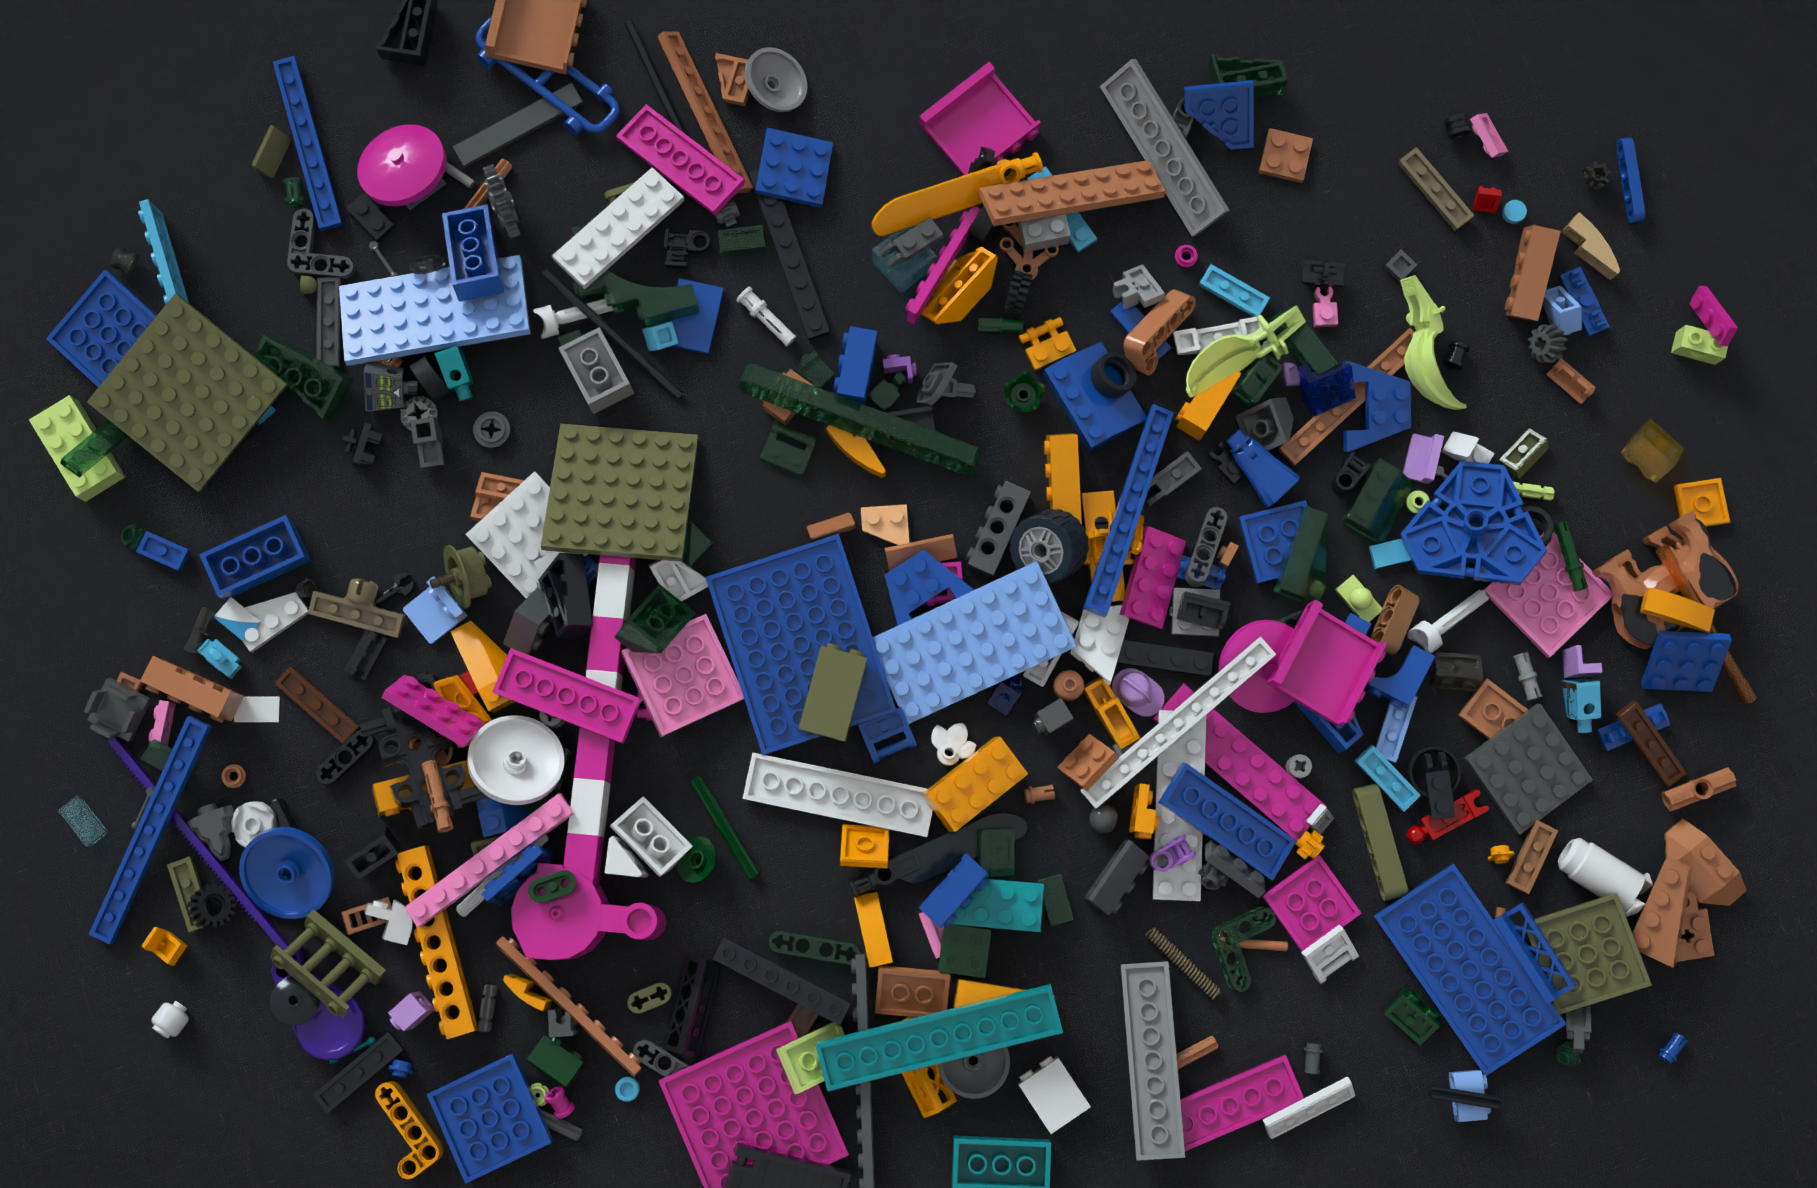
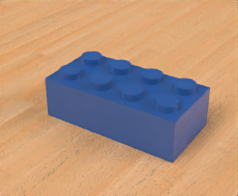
[442,205,504,302]
[199,515,312,600]

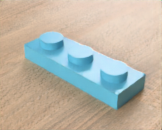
[1199,264,1270,317]
[1354,745,1421,812]

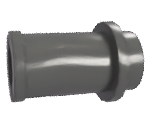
[1304,1043,1323,1074]

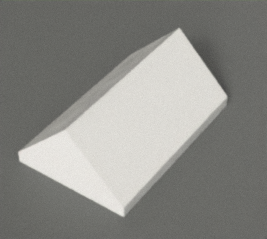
[610,796,693,877]
[605,836,650,878]

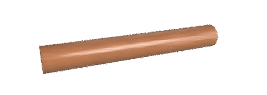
[1216,937,1288,951]

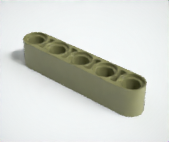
[1352,783,1408,901]

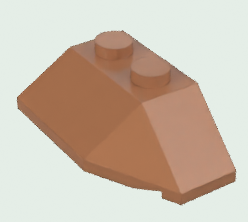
[1664,819,1747,906]

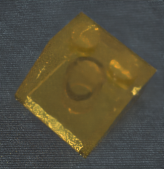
[1621,418,1684,483]

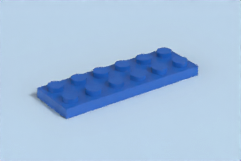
[1158,763,1296,881]

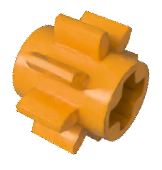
[1295,830,1325,859]

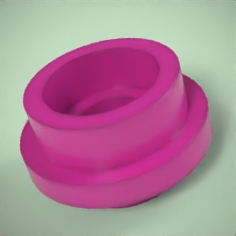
[1175,245,1198,268]

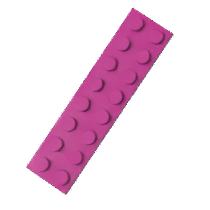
[1153,683,1327,841]

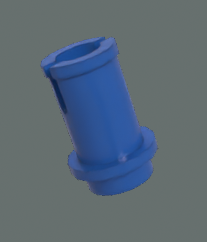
[1659,1032,1688,1065]

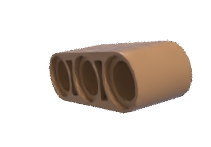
[1370,585,1419,656]

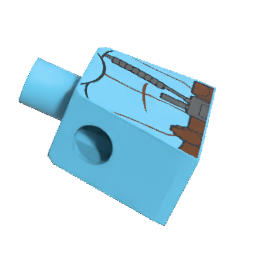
[1562,678,1601,733]

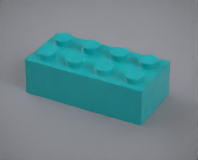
[951,879,1045,932]
[951,1135,1051,1188]

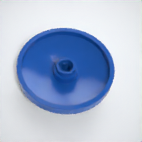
[239,827,335,919]

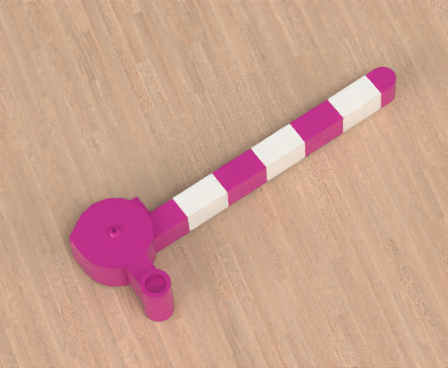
[511,555,667,960]

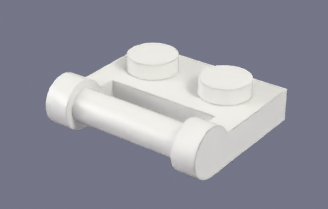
[1301,925,1359,984]

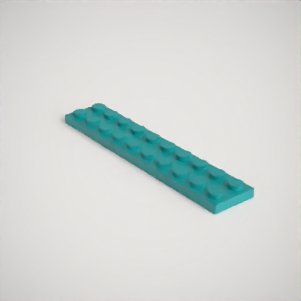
[815,984,1063,1091]

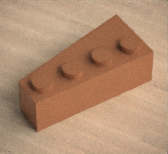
[1505,225,1561,322]
[140,656,244,723]
[1632,857,1692,967]

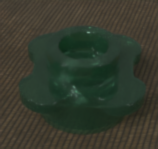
[121,524,145,550]

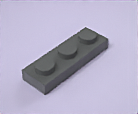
[1205,840,1265,898]

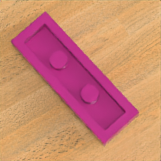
[1689,286,1738,346]

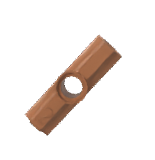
[1662,767,1736,811]

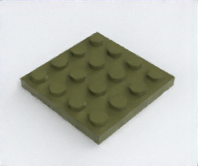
[1523,893,1652,1014]

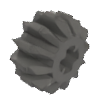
[1527,325,1568,363]

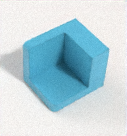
[642,321,678,351]

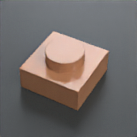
[1216,542,1239,569]

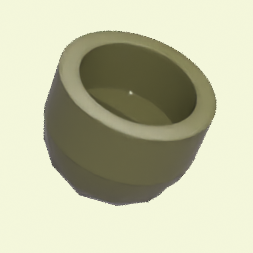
[300,275,317,294]

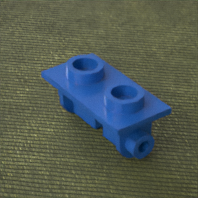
[1177,555,1226,590]

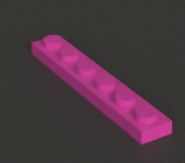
[905,206,981,324]

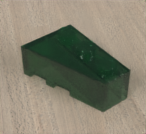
[1208,54,1288,100]

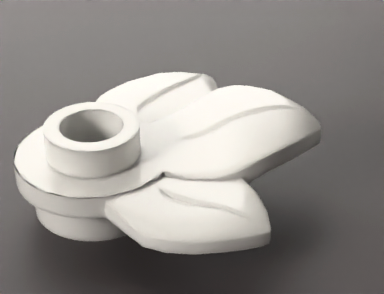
[931,723,977,766]

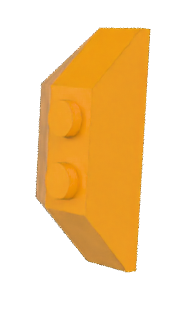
[921,247,998,324]

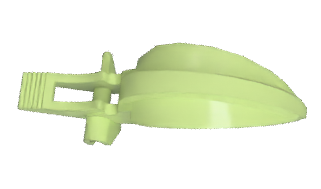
[1400,275,1466,410]
[1186,305,1306,397]

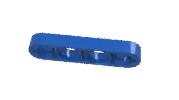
[1616,137,1645,223]

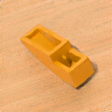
[826,418,886,478]
[1640,587,1715,633]
[1083,676,1140,750]
[854,892,893,968]

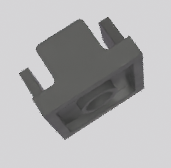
[84,678,151,742]

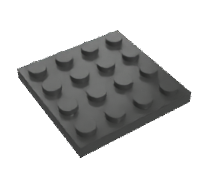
[1464,704,1593,835]

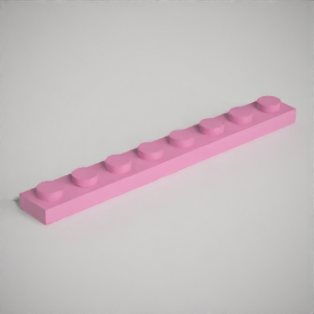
[404,793,575,927]

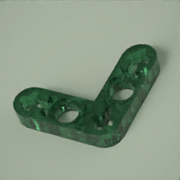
[1211,907,1276,992]

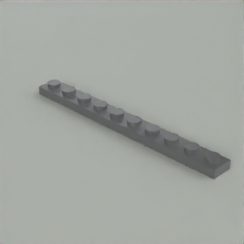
[851,953,875,1188]

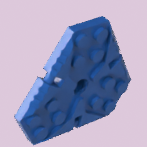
[1400,461,1547,585]

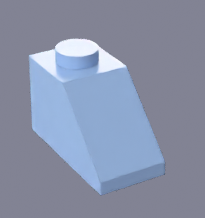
[1543,285,1582,335]

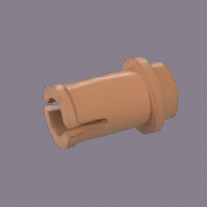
[1024,784,1055,805]

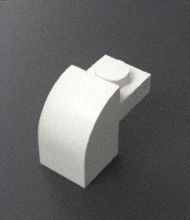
[365,900,412,945]

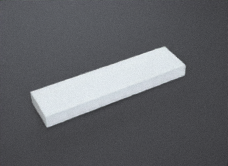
[1263,1076,1355,1139]

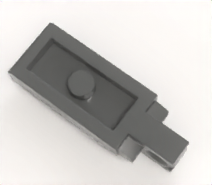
[1565,1005,1591,1053]

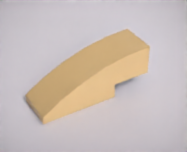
[1561,212,1620,280]

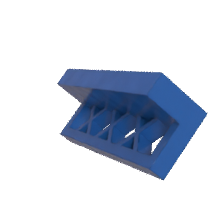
[1493,903,1577,1004]

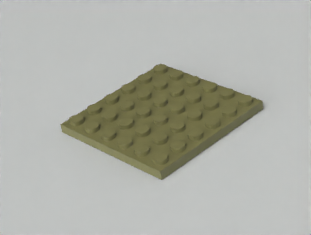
[87,294,288,492]
[541,424,698,562]

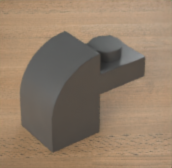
[410,417,445,469]

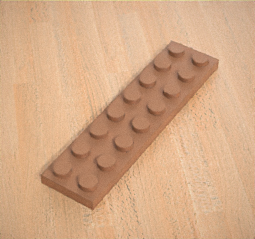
[979,160,1165,226]

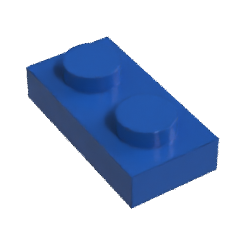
[136,531,191,572]

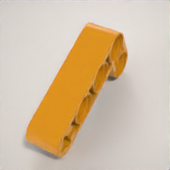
[375,1081,444,1179]

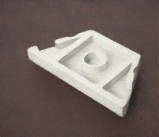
[1071,605,1129,685]

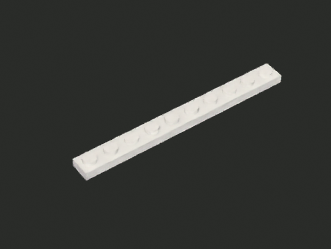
[1080,636,1276,808]

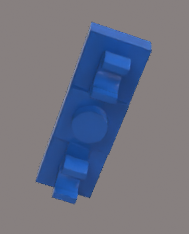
[1558,267,1610,338]
[1596,703,1671,751]

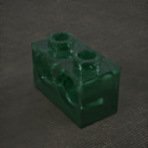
[1231,353,1284,405]

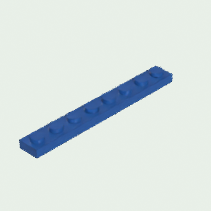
[273,56,343,231]

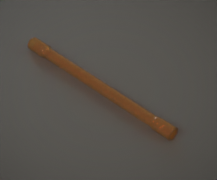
[1656,545,1757,704]

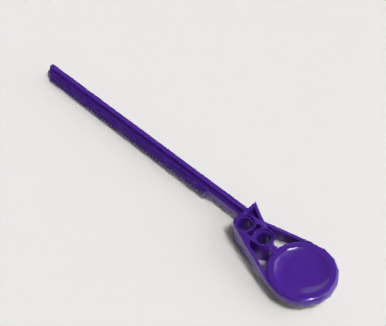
[108,737,366,1061]

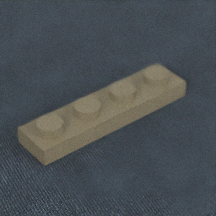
[1397,147,1474,231]

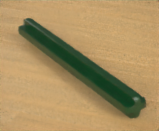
[690,775,759,880]

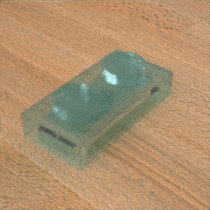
[58,795,108,847]

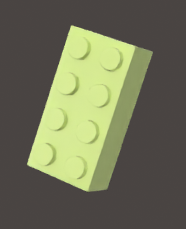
[29,395,126,502]

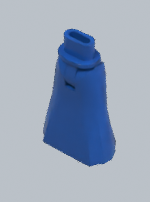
[1226,429,1300,508]

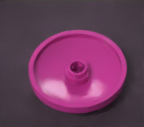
[357,125,447,206]
[1219,620,1294,713]

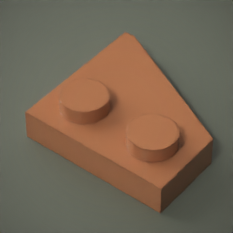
[715,53,750,106]

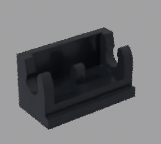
[1176,591,1231,630]

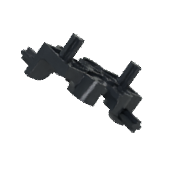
[359,707,484,829]

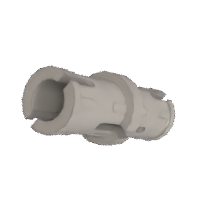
[1513,652,1542,701]

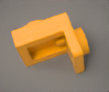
[142,927,187,966]

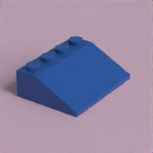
[1042,342,1147,453]

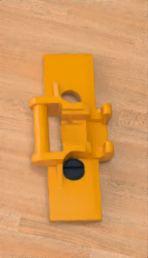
[1081,491,1134,602]

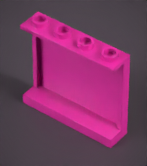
[919,62,1041,176]
[1266,600,1387,726]

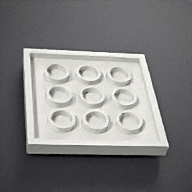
[466,471,553,599]

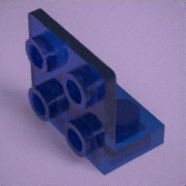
[1297,363,1356,416]

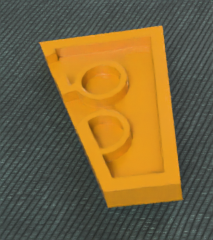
[433,675,492,748]

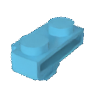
[198,639,242,679]

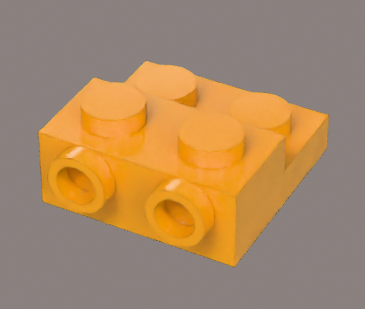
[1129,784,1159,840]

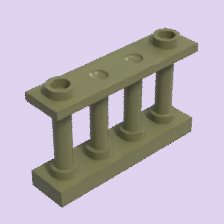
[270,909,386,1019]

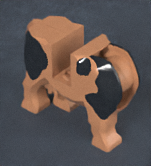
[1592,510,1739,649]

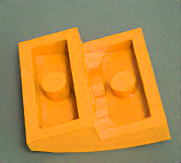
[503,974,553,1011]

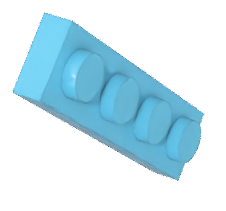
[1027,166,1097,253]

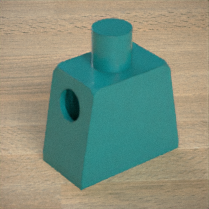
[435,346,474,402]

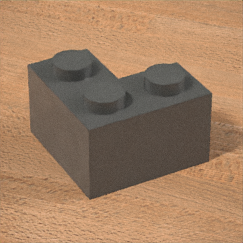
[503,587,552,655]

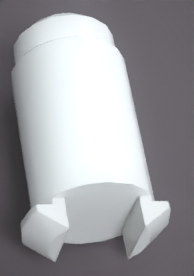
[1558,838,1653,917]

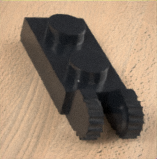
[1423,752,1456,820]

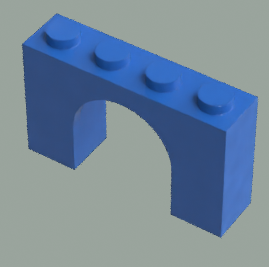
[1344,613,1435,709]

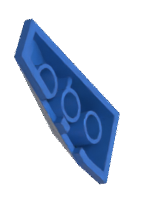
[468,746,531,838]

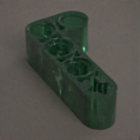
[1271,306,1340,395]

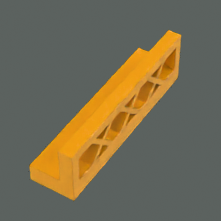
[902,1017,957,1118]

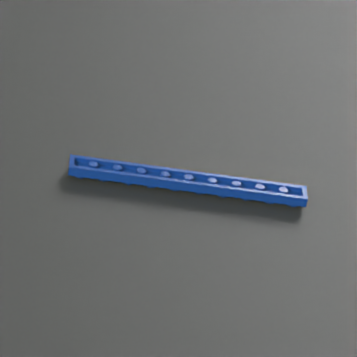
[1083,404,1174,618]
[89,716,212,944]

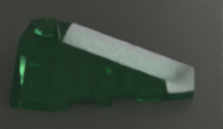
[1274,506,1328,604]

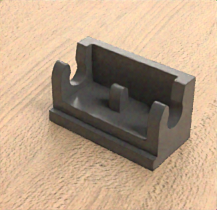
[548,1008,580,1037]

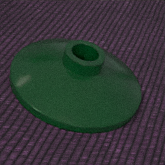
[677,836,717,883]

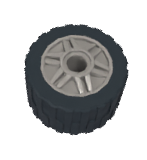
[1010,509,1089,584]

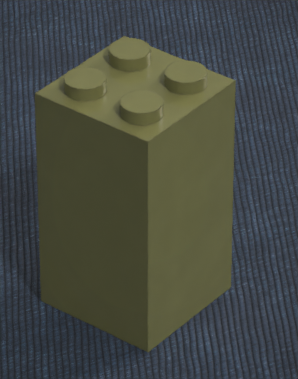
[799,643,868,742]

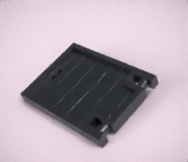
[724,1143,851,1188]

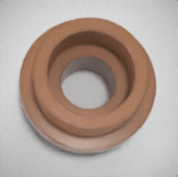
[222,764,246,788]

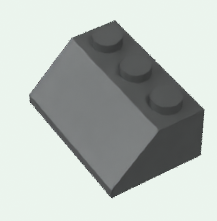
[1084,839,1149,915]

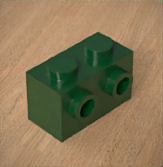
[527,1035,584,1090]

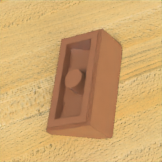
[807,513,855,542]

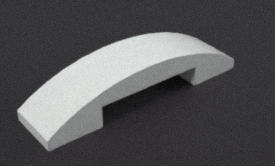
[1173,316,1266,355]

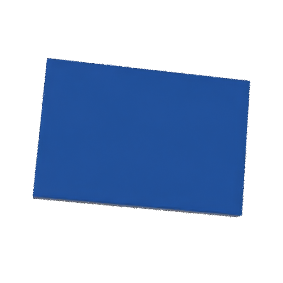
[669,278,724,355]

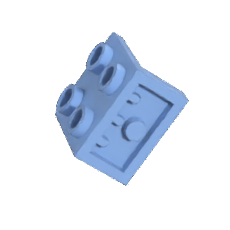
[403,576,468,644]

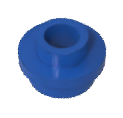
[389,1060,413,1079]

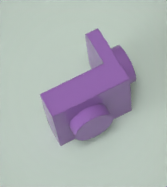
[883,354,917,384]

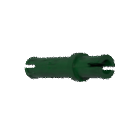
[1554,521,1589,592]

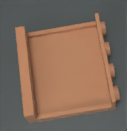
[485,0,587,74]

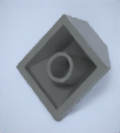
[1235,397,1294,451]

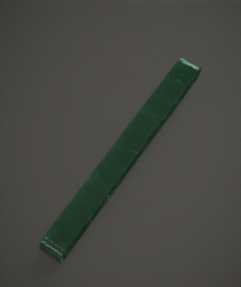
[738,364,981,476]

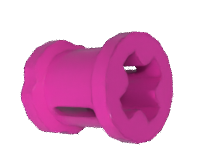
[544,1086,575,1119]

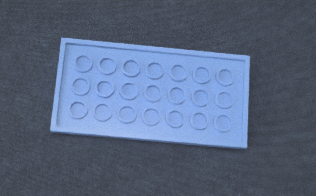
[339,255,531,366]
[873,561,1077,724]

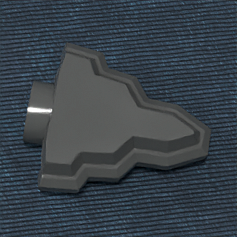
[186,803,234,861]

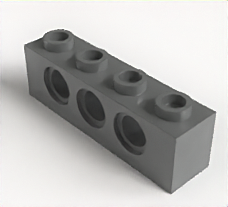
[965,481,1031,578]

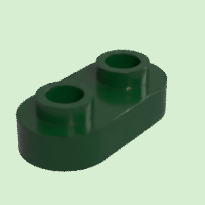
[529,870,578,904]

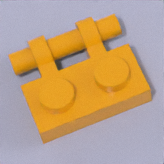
[1019,317,1076,371]

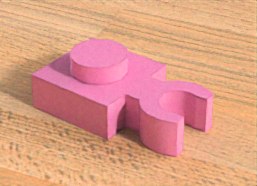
[1312,287,1338,327]

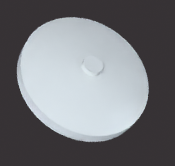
[467,715,564,805]

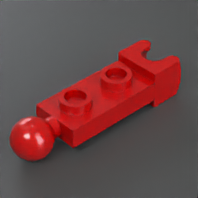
[1407,789,1489,845]

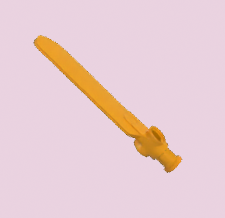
[872,152,1043,236]

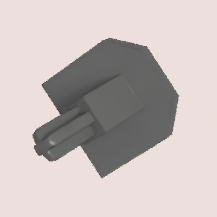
[917,362,976,406]

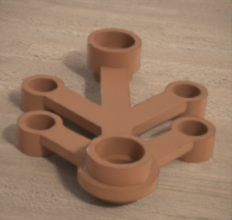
[1000,222,1059,280]

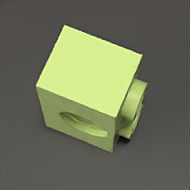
[1671,325,1728,365]

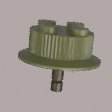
[430,545,492,609]

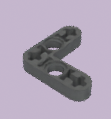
[287,208,356,279]

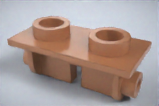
[1546,358,1596,404]

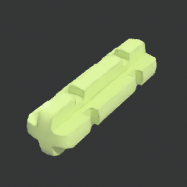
[1513,482,1555,501]

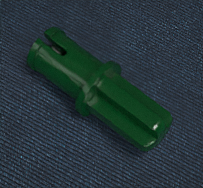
[977,316,1023,335]

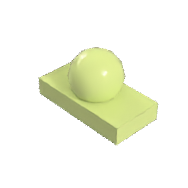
[1335,575,1382,622]

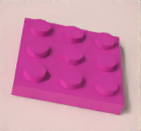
[1262,855,1362,952]

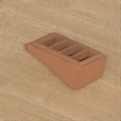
[341,897,391,935]

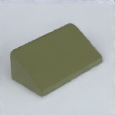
[252,125,291,178]
[1499,428,1549,479]

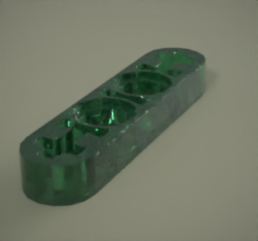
[769,931,860,965]

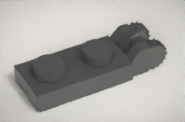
[879,218,943,268]
[1146,451,1202,507]

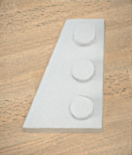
[243,592,309,653]

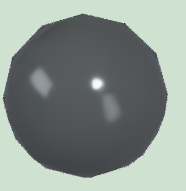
[1090,804,1118,834]

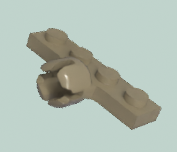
[308,578,405,638]

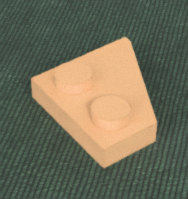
[861,504,909,545]

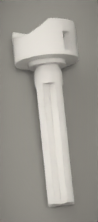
[533,295,623,339]
[1407,589,1489,654]

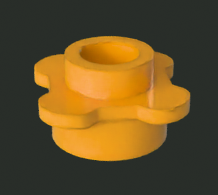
[1488,845,1515,864]

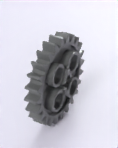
[483,164,521,239]

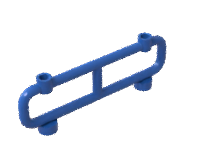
[475,17,620,136]

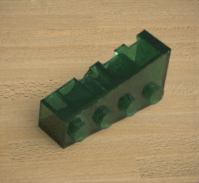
[254,335,353,419]

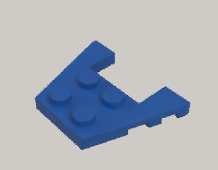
[1342,361,1411,451]
[885,549,975,625]

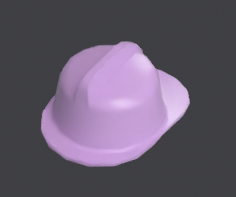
[1112,668,1164,716]

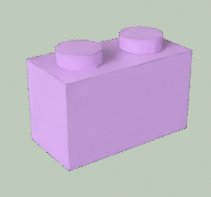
[388,991,435,1031]

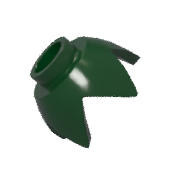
[1004,370,1045,412]

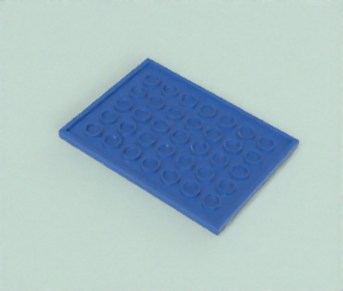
[705,534,897,755]

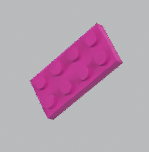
[1119,526,1186,629]
[381,674,485,748]

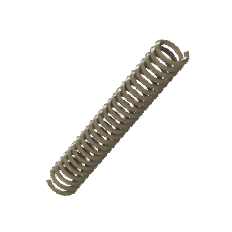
[1145,927,1221,1000]

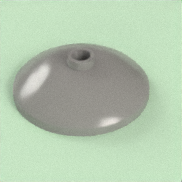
[745,47,807,112]

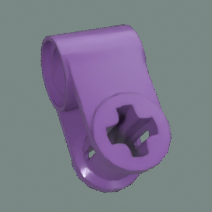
[1149,834,1197,872]

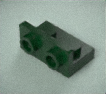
[1384,987,1441,1045]

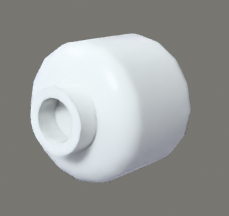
[152,1001,189,1039]

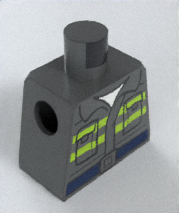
[363,362,418,411]

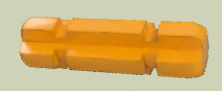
[1129,515,1144,555]

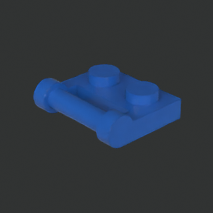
[858,707,917,764]

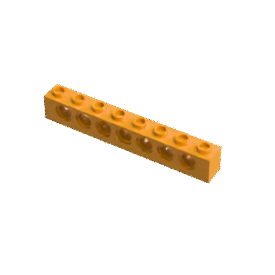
[395,845,478,1039]

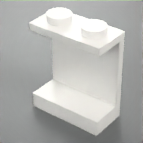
[1017,1056,1091,1134]

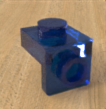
[987,676,1025,716]

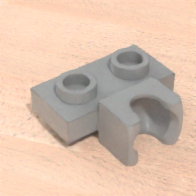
[1113,264,1165,309]

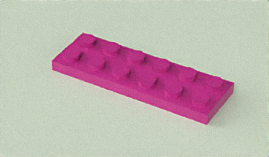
[616,104,745,215]
[492,648,642,744]
[1180,1055,1304,1151]

